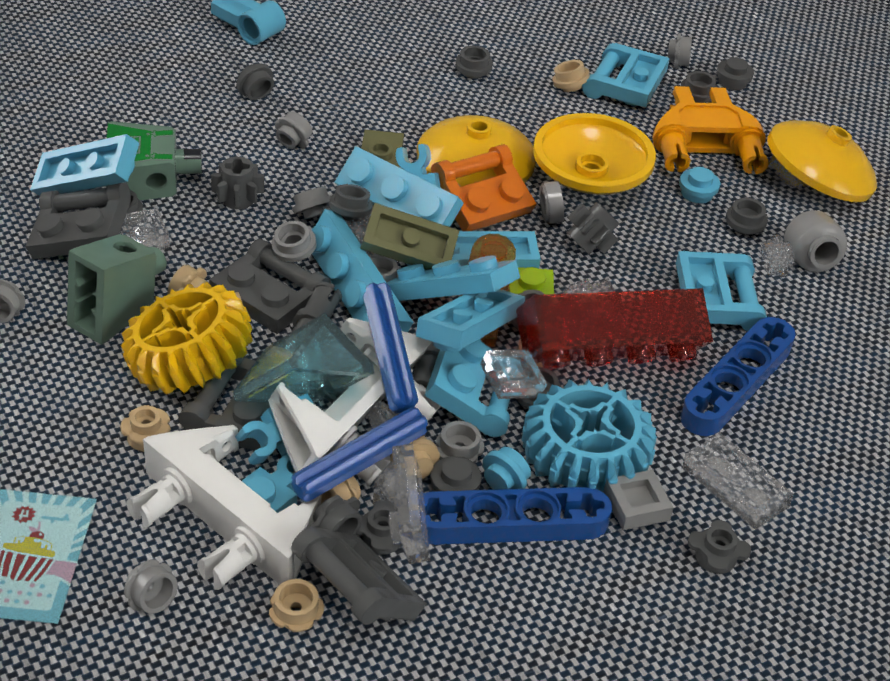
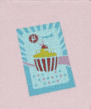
[0,489,97,624]

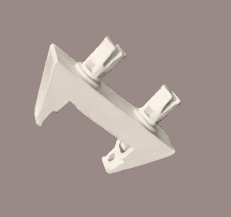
[268,317,441,486]
[126,425,321,590]

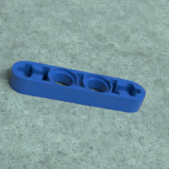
[680,317,796,436]
[411,487,612,545]

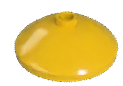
[533,113,656,195]
[417,115,536,186]
[767,120,877,202]

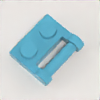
[582,43,670,108]
[676,251,767,331]
[424,339,524,437]

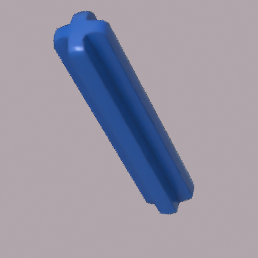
[363,282,418,414]
[291,407,428,502]

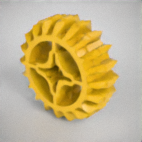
[121,282,253,394]

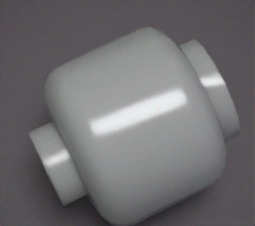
[784,210,847,273]

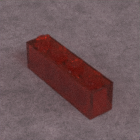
[516,288,713,369]

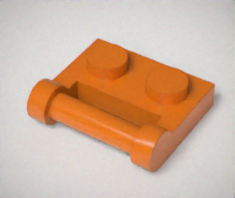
[431,144,537,231]

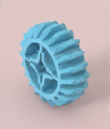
[521,379,657,493]

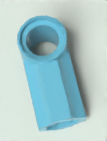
[211,0,286,45]

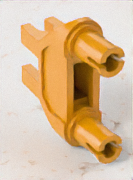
[652,86,769,174]

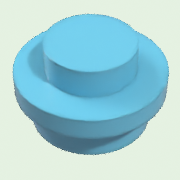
[679,167,720,203]
[483,447,531,490]

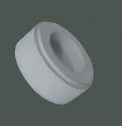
[539,181,564,224]

